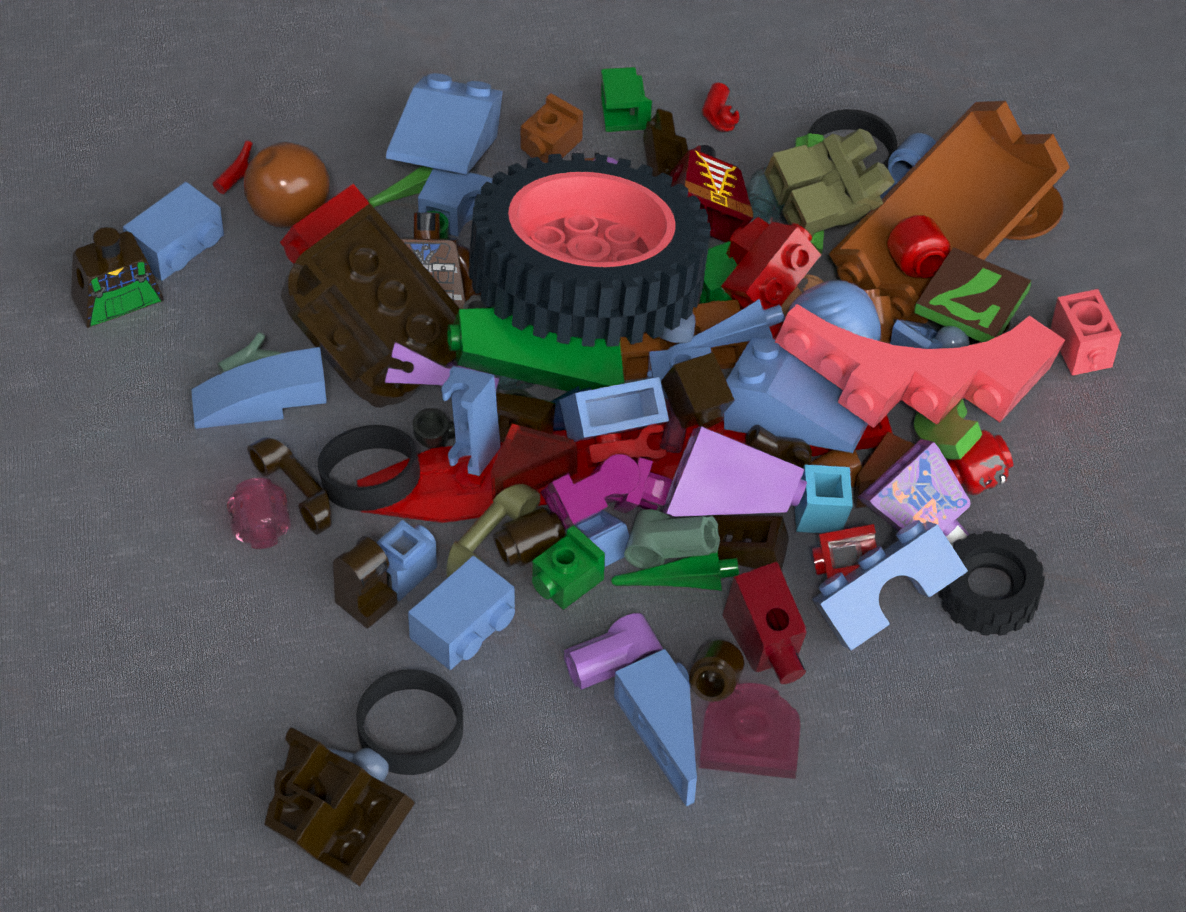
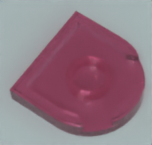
[699,683,800,779]

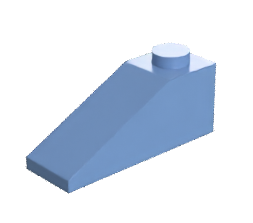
[614,649,697,806]

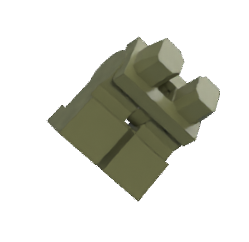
[764,129,894,238]

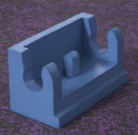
[441,366,501,476]

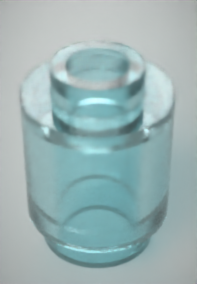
[746,165,785,224]

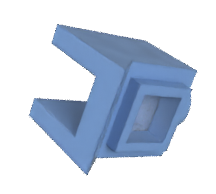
[376,520,437,601]

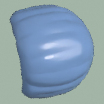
[788,280,881,341]

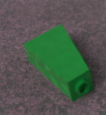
[447,308,625,392]

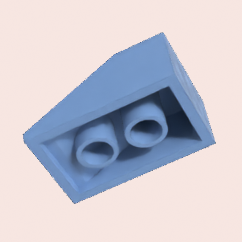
[386,73,503,175]
[724,337,868,453]

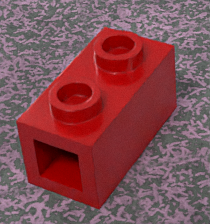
[280,183,369,264]
[721,221,821,310]

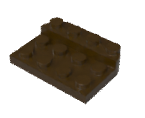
[281,203,460,408]

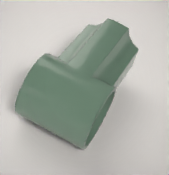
[624,509,720,570]

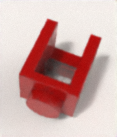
[812,524,877,579]

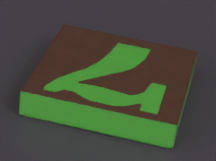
[914,247,1032,342]

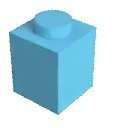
[795,464,853,533]

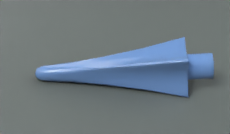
[668,299,785,350]

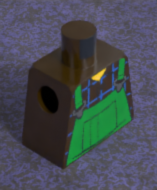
[71,227,164,328]

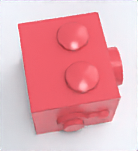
[1050,289,1121,376]

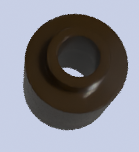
[493,507,565,567]
[689,640,745,702]

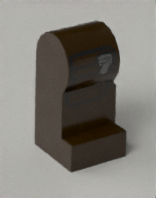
[333,536,397,629]

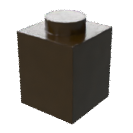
[661,352,735,429]

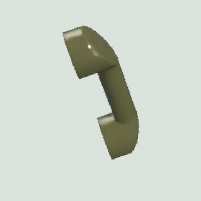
[446,484,540,578]

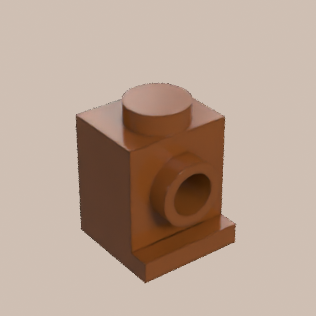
[520,93,583,163]

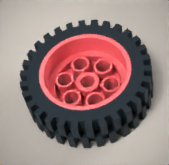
[468,153,711,347]

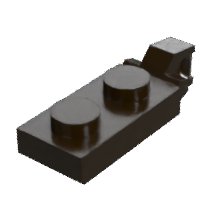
[643,108,688,177]

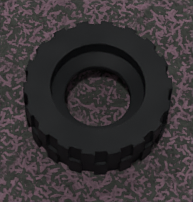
[938,531,1045,636]

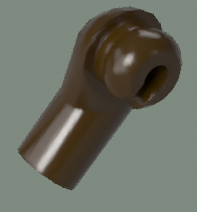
[745,425,812,468]

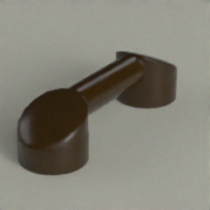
[247,438,332,535]

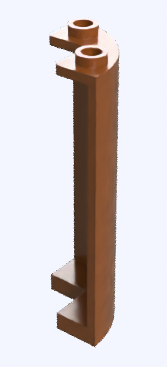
[829,101,1070,324]

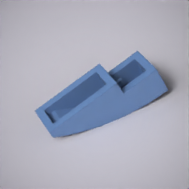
[191,347,327,429]

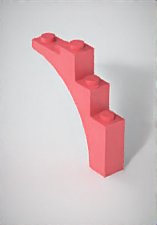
[775,304,1065,428]

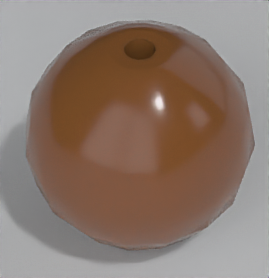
[244,142,330,229]

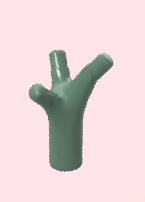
[217,332,282,373]

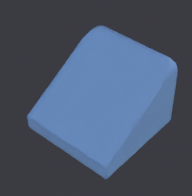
[566,510,629,567]

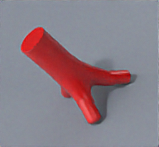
[213,140,253,194]

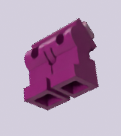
[541,454,672,531]

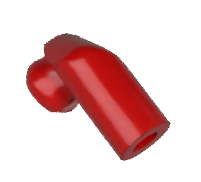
[702,82,740,132]

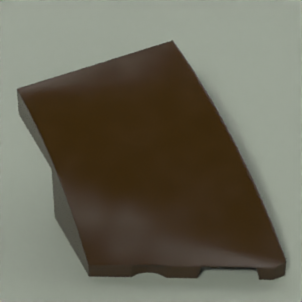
[264,727,415,886]

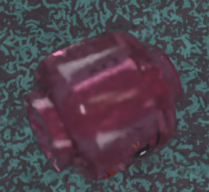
[227,478,291,549]

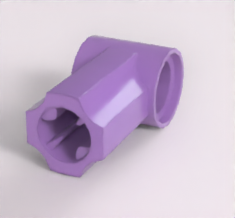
[564,613,663,690]

